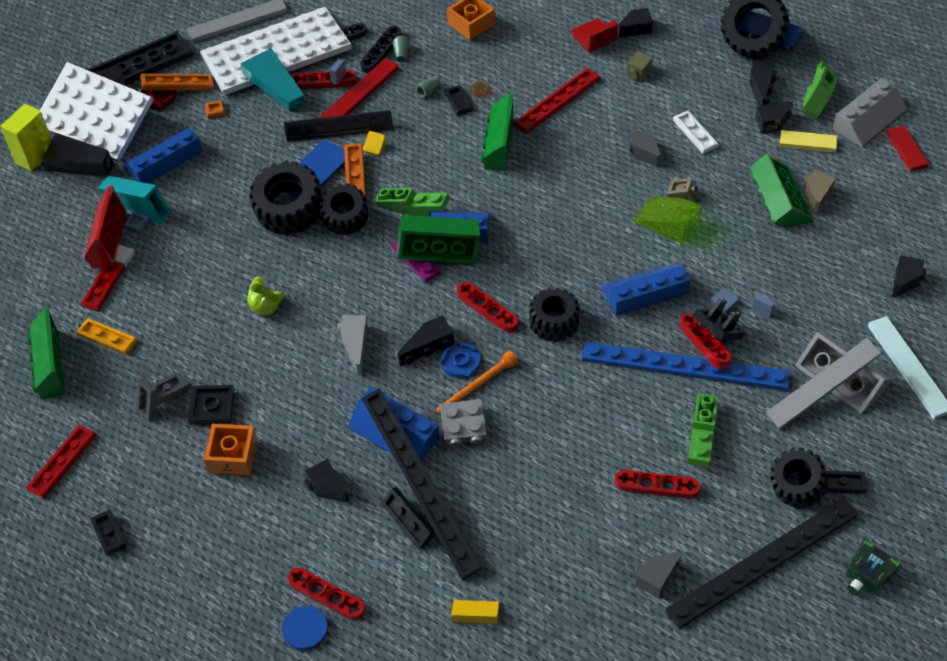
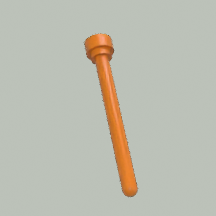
[436,350,519,414]

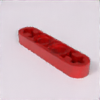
[291,70,357,89]
[457,282,518,333]
[679,313,731,370]
[615,470,700,499]
[288,568,365,621]

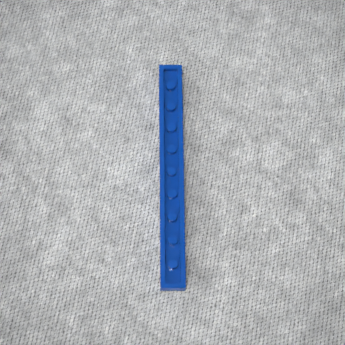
[582,341,790,391]

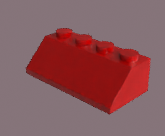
[84,185,127,269]

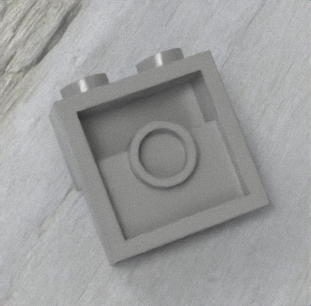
[440,399,487,447]

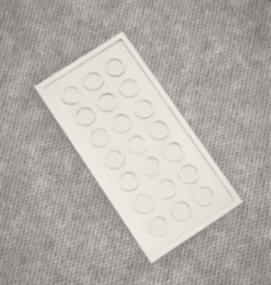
[200,7,352,95]

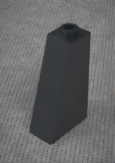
[42,133,114,176]

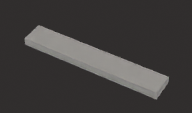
[187,0,287,43]
[766,338,881,430]

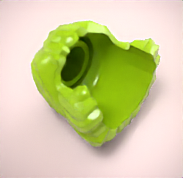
[247,277,285,316]

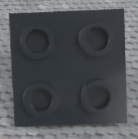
[692,299,746,341]

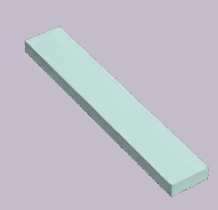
[868,316,947,419]

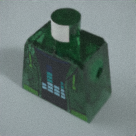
[846,538,901,596]

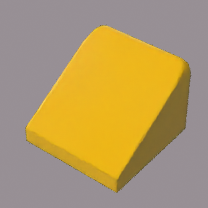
[363,131,386,156]

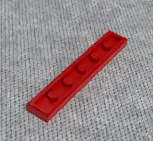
[319,58,399,118]
[514,68,600,134]

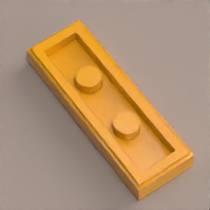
[76,318,137,355]

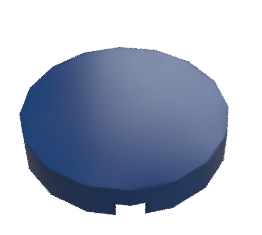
[441,343,481,379]
[282,606,328,651]

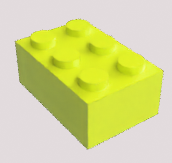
[0,104,52,171]

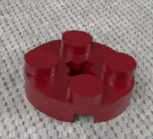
[140,88,176,110]

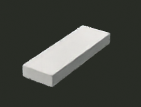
[673,111,719,154]

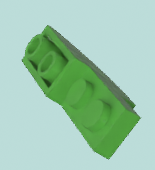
[802,60,838,119]
[374,188,450,217]
[687,394,718,468]

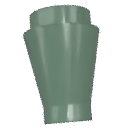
[393,36,410,62]
[415,76,441,98]

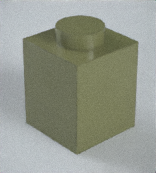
[626,51,653,82]

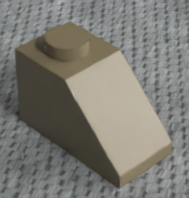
[804,170,836,214]

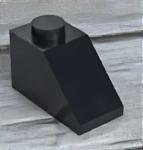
[618,8,653,38]
[755,101,793,133]
[892,255,927,297]
[304,459,349,502]

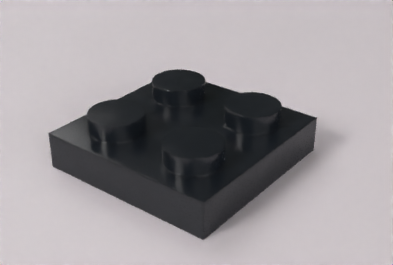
[188,385,235,425]

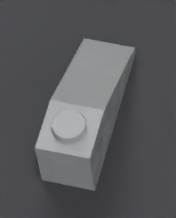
[337,315,368,375]

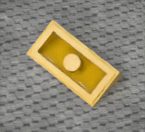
[451,600,499,624]

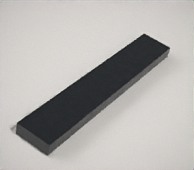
[284,110,393,141]

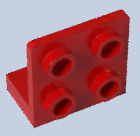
[571,18,618,52]

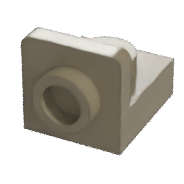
[667,178,699,203]

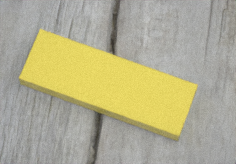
[780,130,837,153]

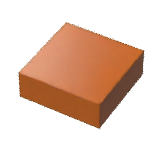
[205,100,225,119]

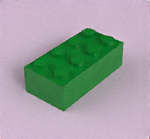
[397,215,480,264]

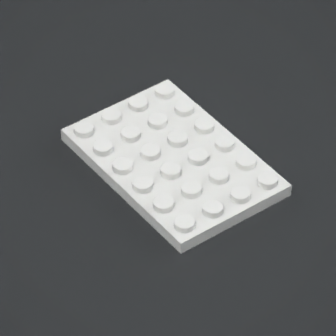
[40,62,154,161]

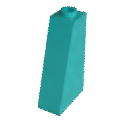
[241,48,304,111]
[98,176,171,225]

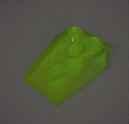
[632,196,702,244]

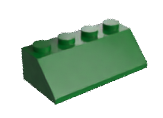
[481,93,514,171]
[750,153,814,228]
[28,308,65,399]

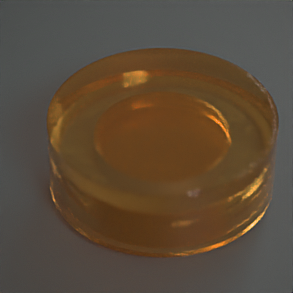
[471,82,489,98]

